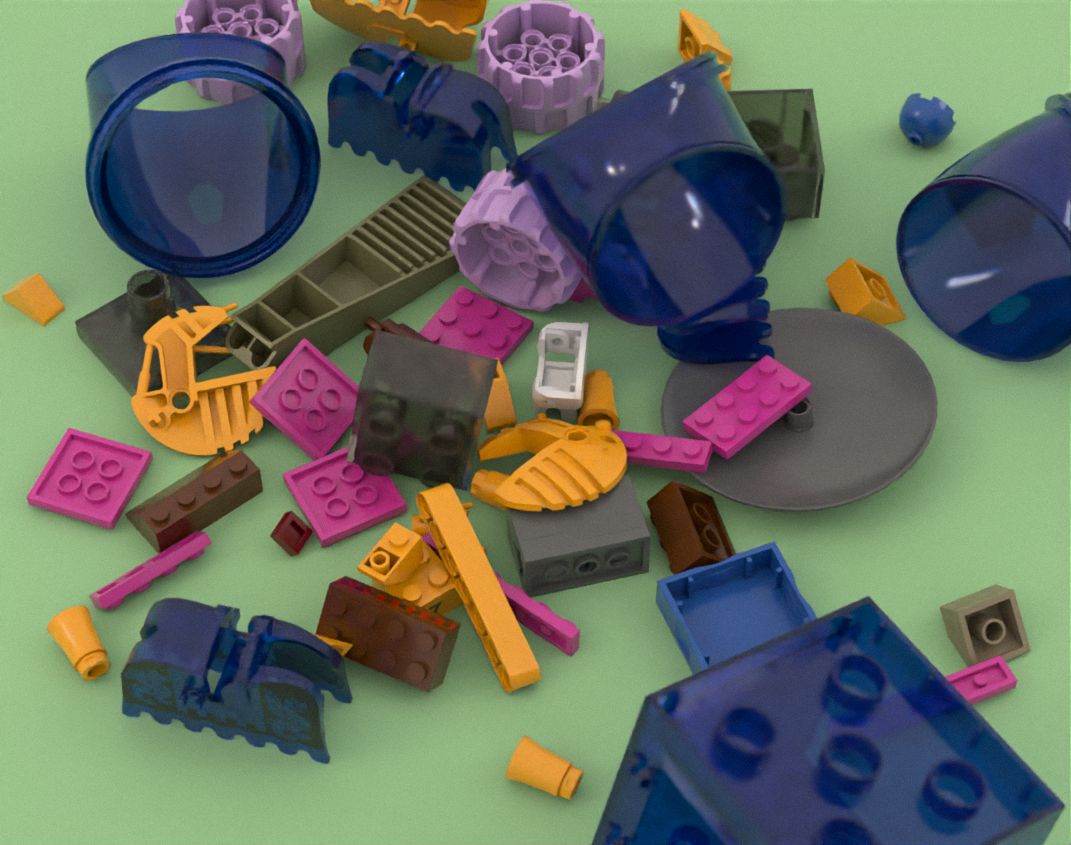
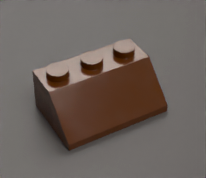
[646,480,736,575]

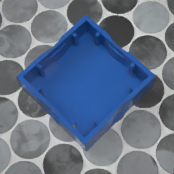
[656,541,831,704]

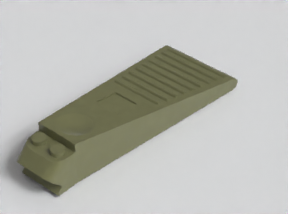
[225,175,466,370]

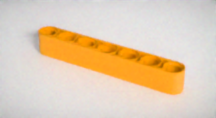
[416,483,541,693]

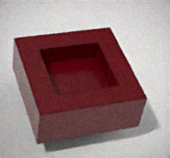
[270,511,313,557]

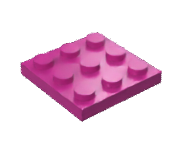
[419,285,533,379]
[248,338,371,461]
[27,428,153,530]
[282,439,407,548]

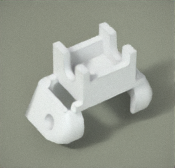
[531,322,589,422]

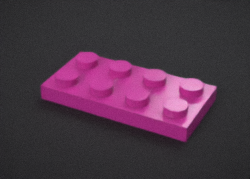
[682,355,812,460]

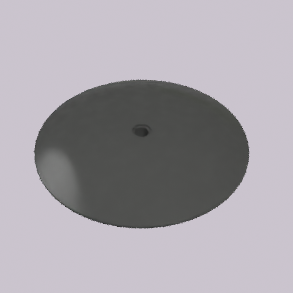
[661,308,937,512]

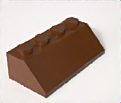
[125,450,263,553]

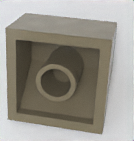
[940,585,1031,668]

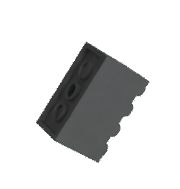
[507,476,651,598]

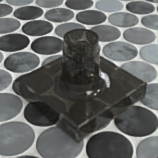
[75,266,233,397]

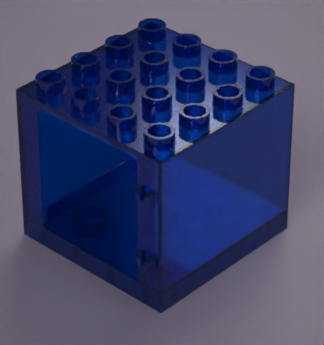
[591,596,1066,845]

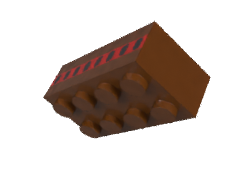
[315,576,461,692]

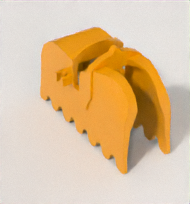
[309,0,489,62]

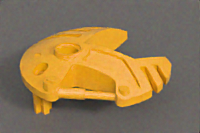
[131,306,276,456]
[477,413,627,511]

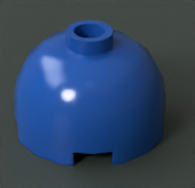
[899,93,956,147]

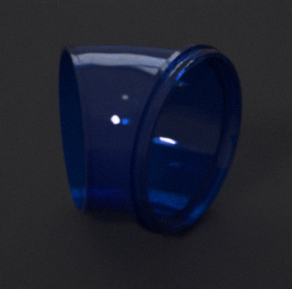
[85,32,321,278]
[505,50,787,326]
[896,92,1071,362]

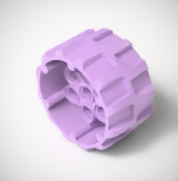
[175,0,305,107]
[477,0,605,134]
[449,164,601,312]

